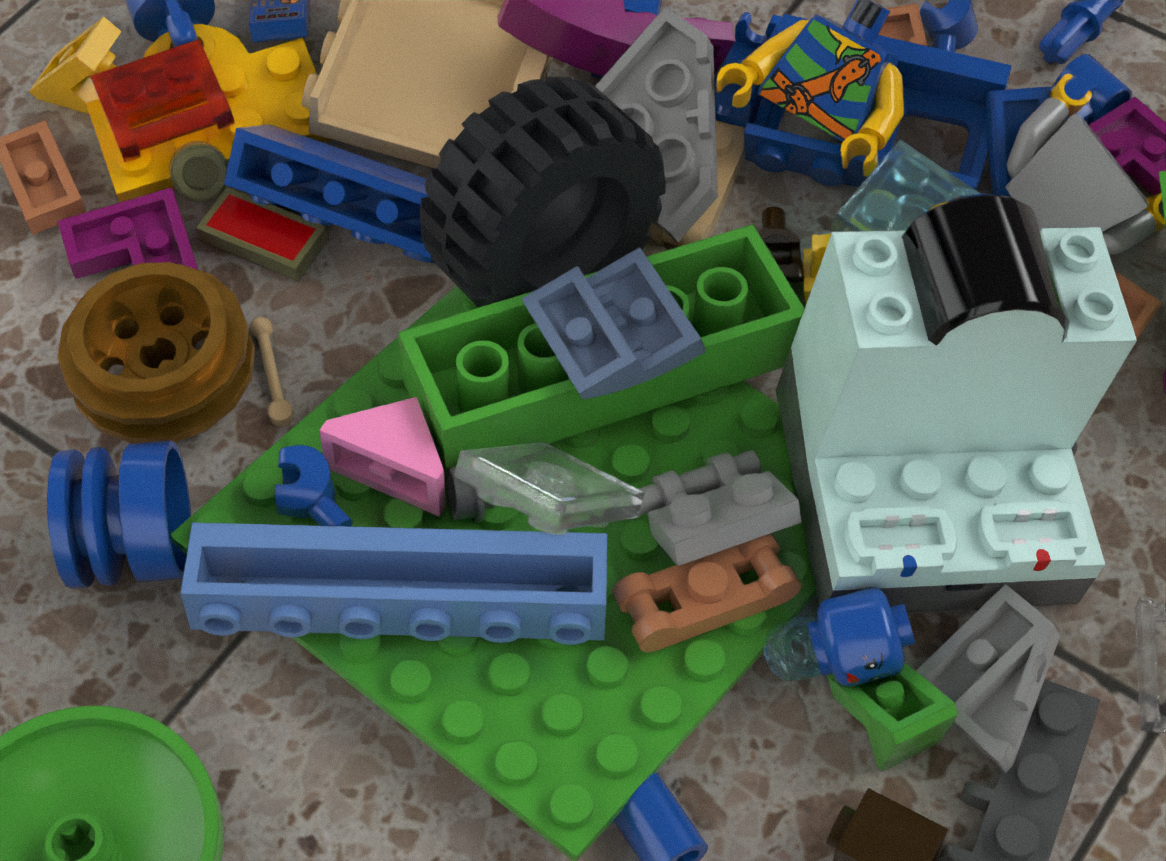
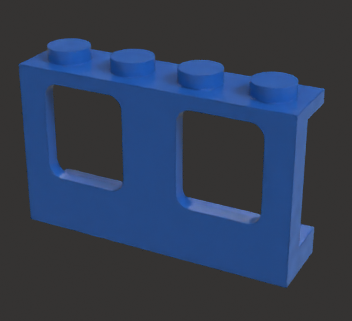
[744,14,1012,215]

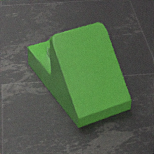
[827,663,958,771]

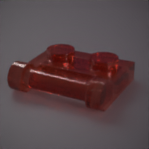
[90,39,235,163]

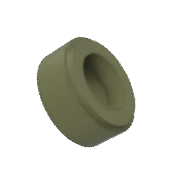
[169,141,228,202]

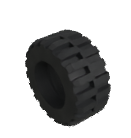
[420,77,666,308]

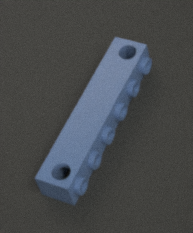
[180,522,607,645]

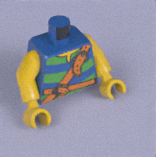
[716,0,904,177]

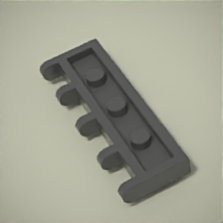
[938,679,1101,861]

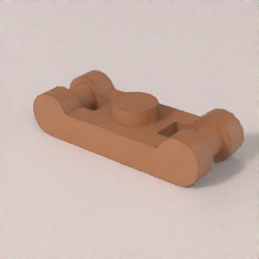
[612,533,802,652]

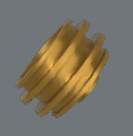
[57,262,255,444]

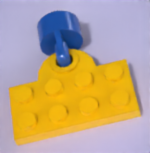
[86,0,333,203]

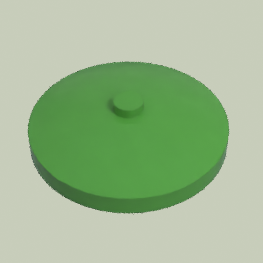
[0,706,224,861]

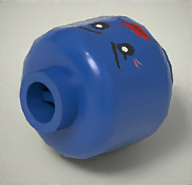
[807,587,916,687]

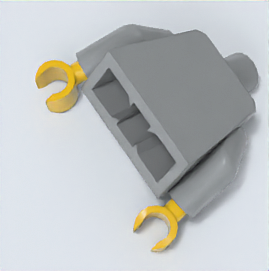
[992,74,1166,255]

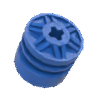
[47,440,191,589]

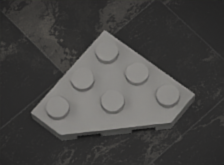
[595,7,718,243]

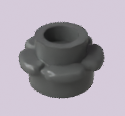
[446,458,495,523]

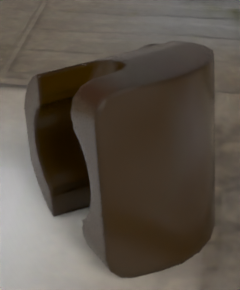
[758,206,804,281]

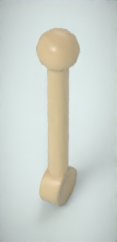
[249,317,294,427]

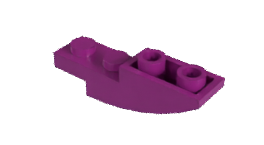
[497,0,735,76]

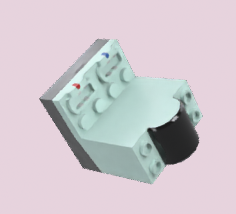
[775,194,1137,612]

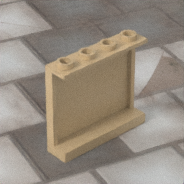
[302,0,553,169]

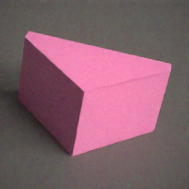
[319,397,446,517]

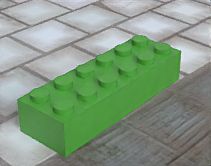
[398,224,805,476]

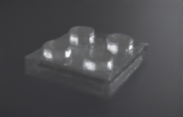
[454,442,645,535]

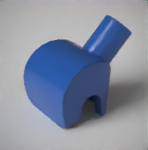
[920,0,978,52]
[275,445,353,527]

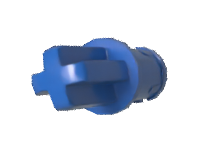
[1039,0,1125,64]

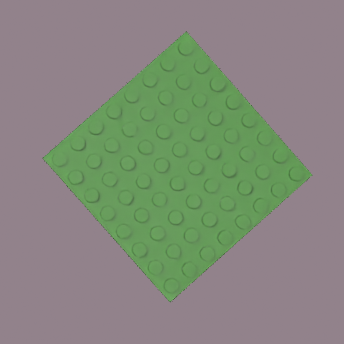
[169,286,816,861]

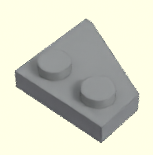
[916,584,1060,773]

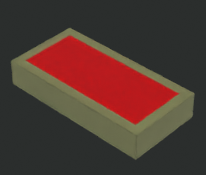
[195,186,329,282]

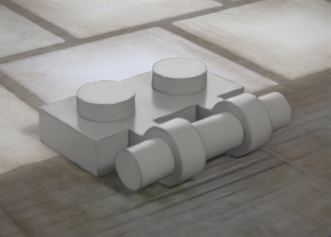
[630,450,801,566]

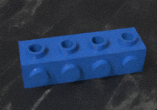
[224,124,434,263]

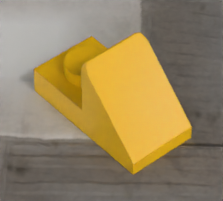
[28,16,130,114]

